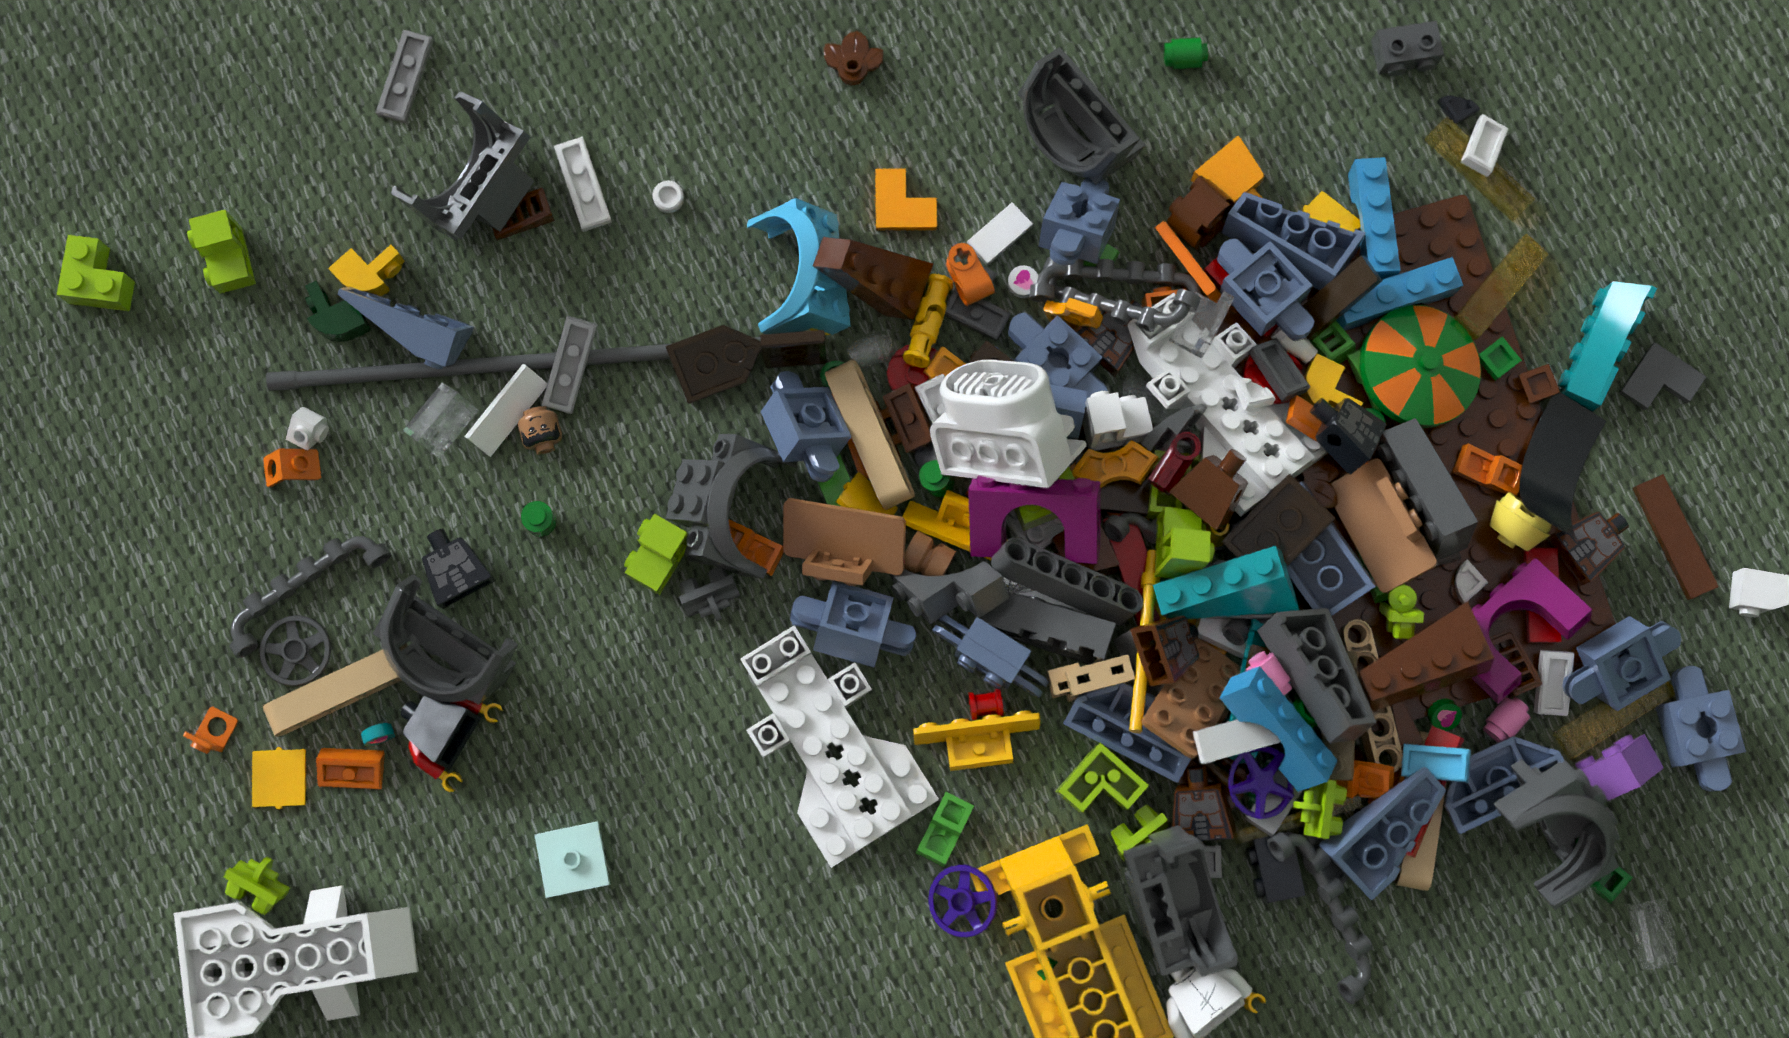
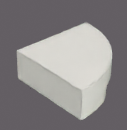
[1233,378,1276,411]
[1454,559,1488,604]

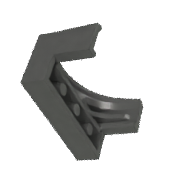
[1017,47,1145,185]
[373,574,519,705]

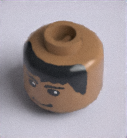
[518,406,562,455]

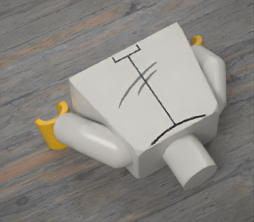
[1166,967,1266,1038]

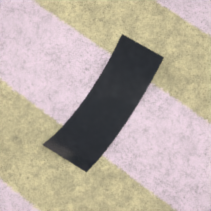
[1520,392,1607,545]

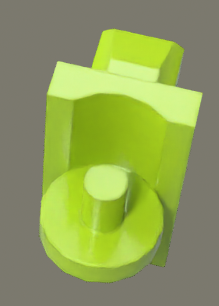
[1379,585,1424,639]
[1293,780,1347,839]
[1110,804,1169,861]
[223,856,290,915]

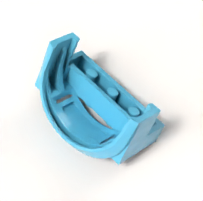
[747,198,851,335]

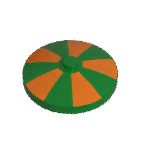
[1360,305,1481,428]

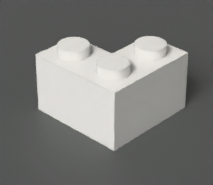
[1082,391,1153,451]

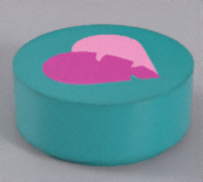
[361,723,395,746]

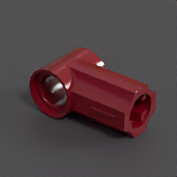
[1147,432,1201,495]

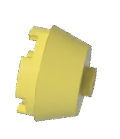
[1489,492,1552,551]

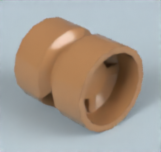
[905,531,957,576]

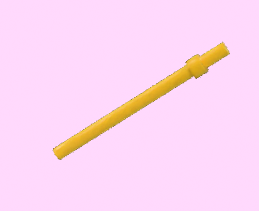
[1129,550,1161,733]

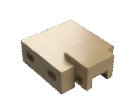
[1045,654,1135,702]

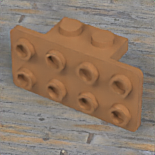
[1331,459,1438,593]
[783,498,906,586]
[1142,638,1241,759]

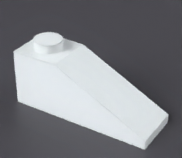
[1729,568,1789,617]

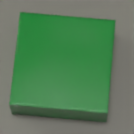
[1479,337,1522,381]

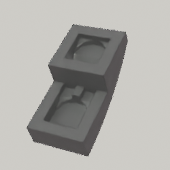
[1141,404,1207,451]

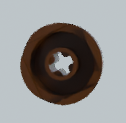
[1167,176,1236,250]

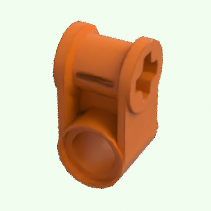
[946,243,995,307]

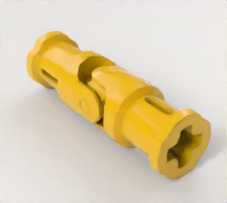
[903,273,954,368]

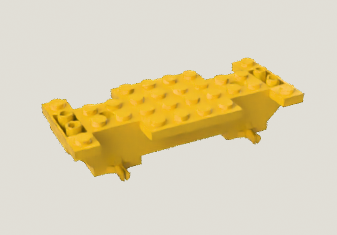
[970,824,1174,1038]

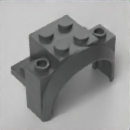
[391,91,534,241]
[665,434,797,578]
[1494,759,1620,910]
[1123,825,1238,977]

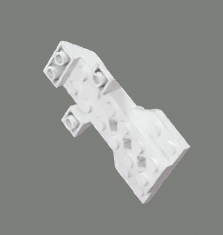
[1128,292,1328,517]
[740,625,939,868]
[174,886,419,1038]

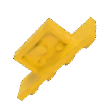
[902,490,992,560]
[913,711,1041,771]

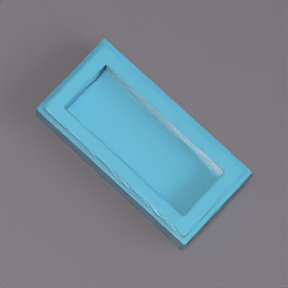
[1401,744,1471,783]

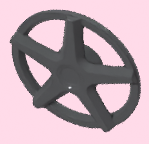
[259,615,331,686]

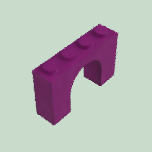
[968,475,1101,564]
[1471,558,1592,704]

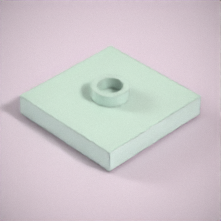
[534,821,610,898]

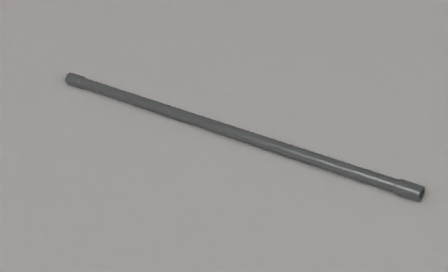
[266,337,762,391]

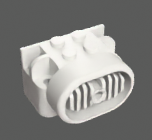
[930,360,1086,488]

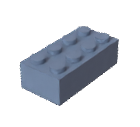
[1287,481,1376,616]

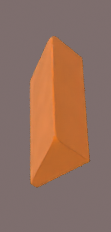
[316,748,385,789]

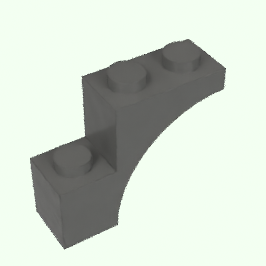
[890,561,1009,624]

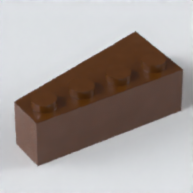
[813,237,933,320]
[1358,601,1494,712]

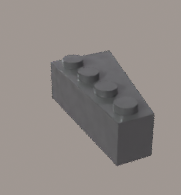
[1377,418,1478,561]
[981,587,1116,665]
[1257,608,1377,743]

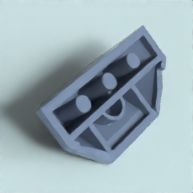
[1063,682,1191,783]
[1444,736,1564,834]

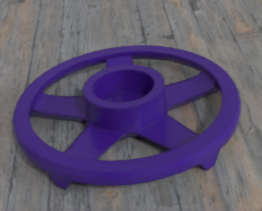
[1228,746,1294,819]
[928,864,998,938]

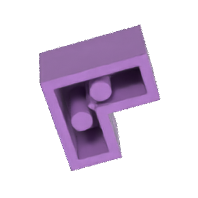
[1575,734,1664,800]

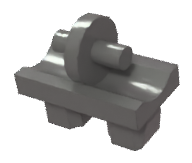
[679,567,740,621]

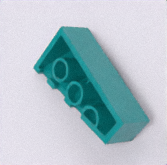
[1558,281,1657,412]
[1153,546,1300,619]

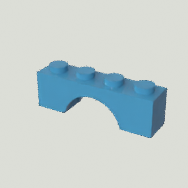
[1348,157,1401,280]
[1336,257,1464,331]
[1220,666,1338,792]

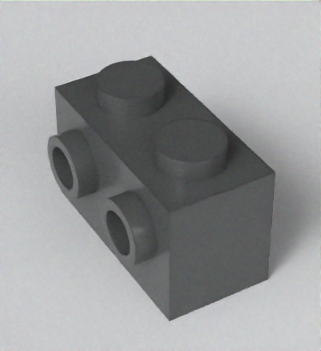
[1371,20,1444,76]

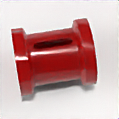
[968,689,1004,720]

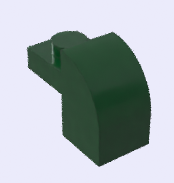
[305,281,371,342]

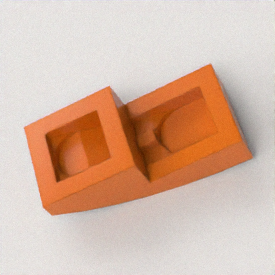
[1452,443,1522,496]
[729,519,784,576]
[1335,760,1395,798]

